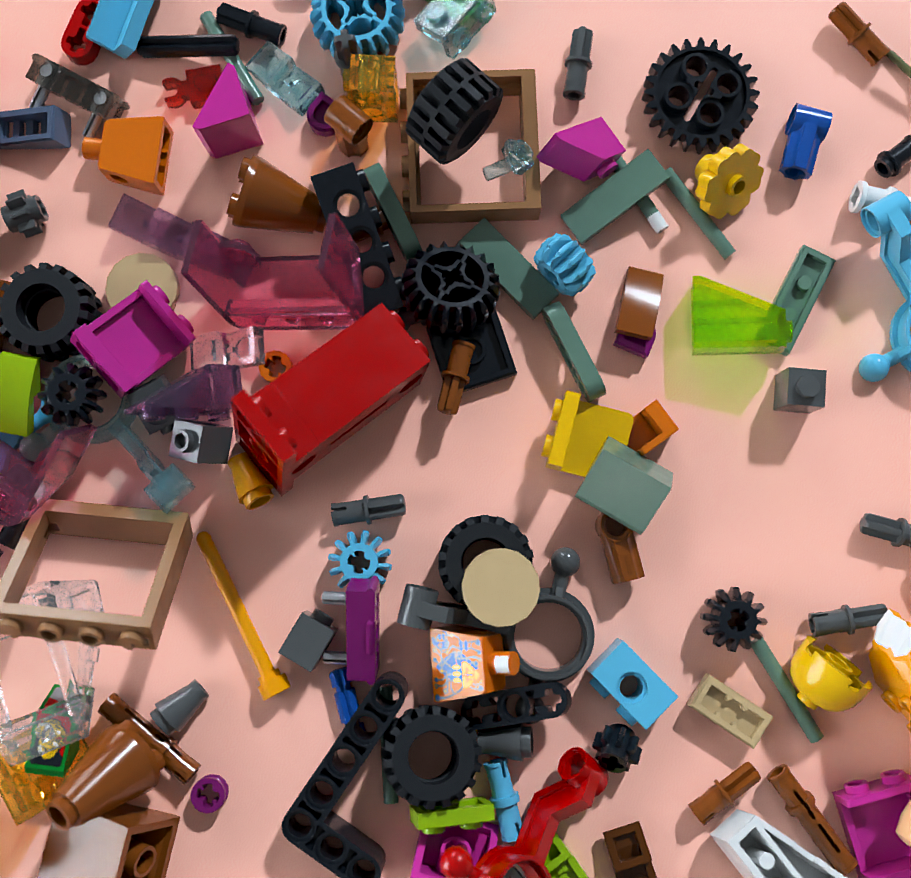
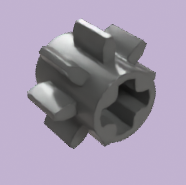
[0,189,49,238]

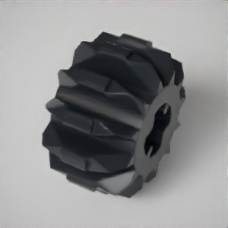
[37,363,107,428]
[700,587,768,652]

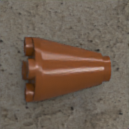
[226,155,326,234]
[46,720,165,831]

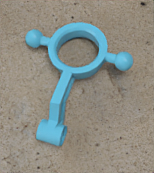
[858,191,911,382]

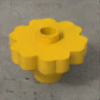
[695,143,764,219]

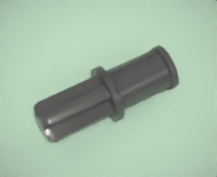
[563,26,593,101]
[334,29,363,83]
[331,494,406,527]
[859,513,911,547]
[808,603,888,637]

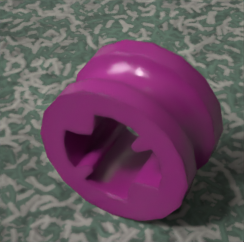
[190,774,229,813]

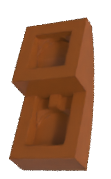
[614,266,664,341]

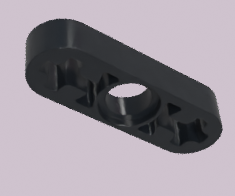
[461,682,572,730]

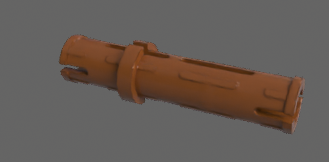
[97,693,201,785]
[767,764,858,875]

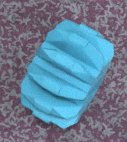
[534,233,596,297]
[328,530,392,588]

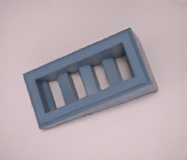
[0,105,71,149]

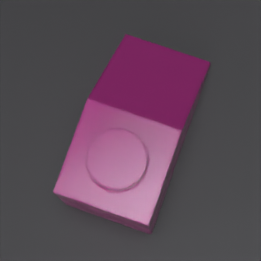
[536,117,626,182]

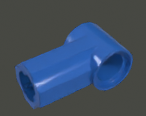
[779,103,832,180]

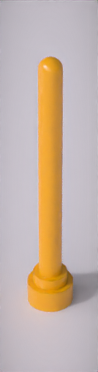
[196,531,291,701]

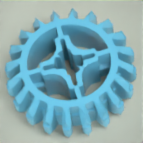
[310,0,405,66]

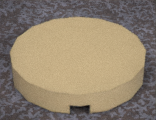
[105,252,181,310]
[462,548,540,627]

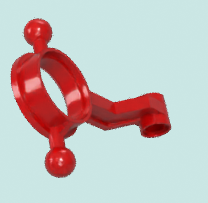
[440,747,609,878]

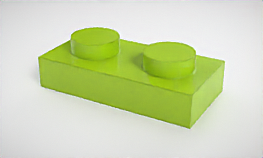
[409,796,495,834]

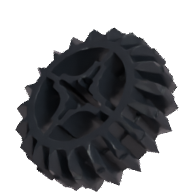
[401,241,500,335]

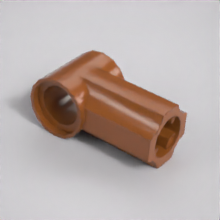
[324,95,374,157]
[595,513,645,584]

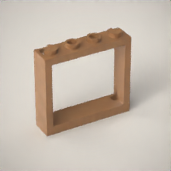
[399,69,542,224]
[0,498,193,651]

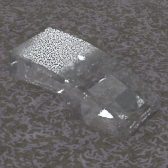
[190,326,265,374]

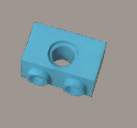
[586,638,678,730]

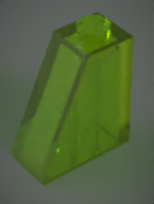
[691,276,793,356]

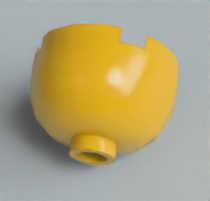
[790,636,873,712]

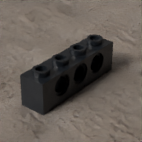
[310,162,404,317]

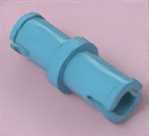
[483,758,522,843]

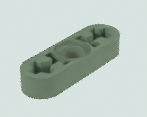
[363,162,422,262]
[541,301,606,403]

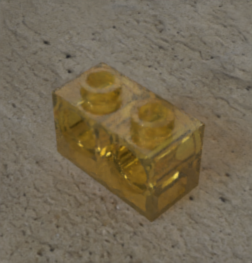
[343,54,399,123]

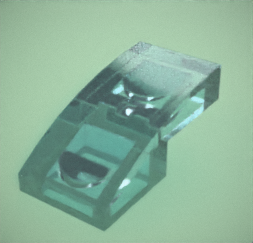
[245,41,325,117]

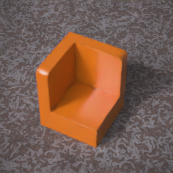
[627,399,679,456]

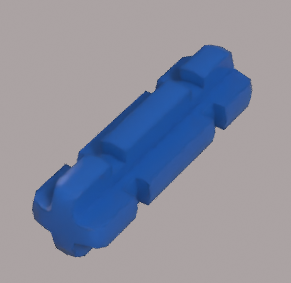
[329,667,366,731]

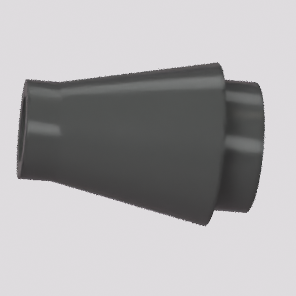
[150,679,209,736]
[477,723,534,762]

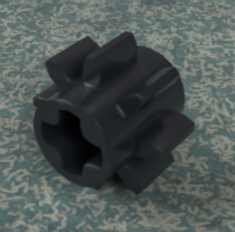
[592,723,642,773]

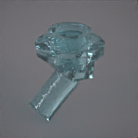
[482,139,534,182]

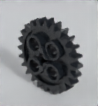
[641,37,760,154]

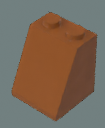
[37,803,180,878]

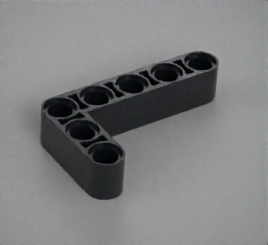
[282,671,408,878]

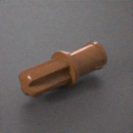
[828,1,891,67]
[436,340,476,415]
[688,762,761,826]

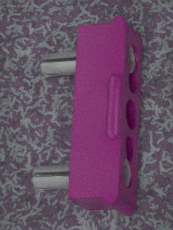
[321,576,380,685]

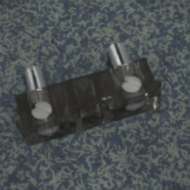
[25,53,130,138]

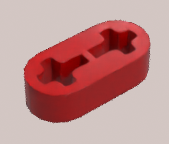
[61,0,101,66]

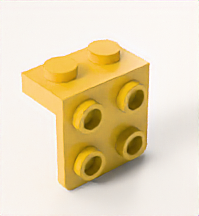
[541,390,634,478]

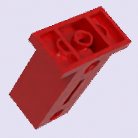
[230,303,431,497]

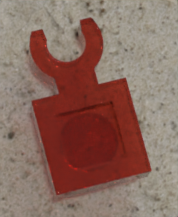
[162,64,223,109]

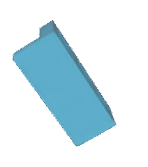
[86,0,154,59]

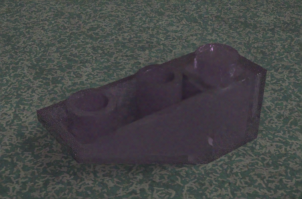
[124,364,242,422]

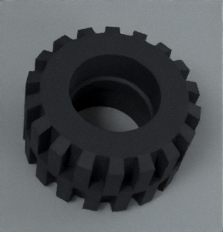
[406,58,503,165]
[0,263,103,363]
[438,515,534,608]
[380,704,482,810]

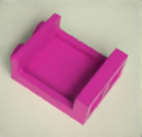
[70,280,196,399]
[832,769,911,878]

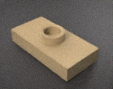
[686,673,774,749]

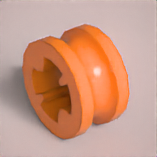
[259,350,294,383]

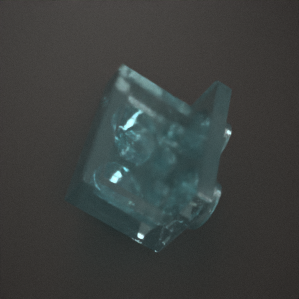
[413,0,497,60]

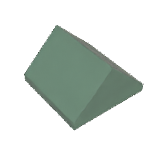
[574,436,673,535]

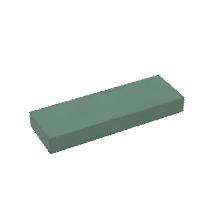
[560,148,670,246]
[459,217,560,320]
[754,244,836,356]

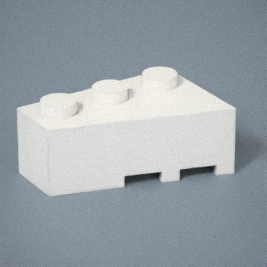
[710,809,847,878]

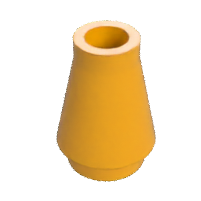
[227,452,274,510]

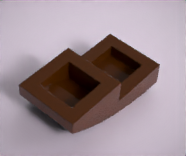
[602,821,657,878]

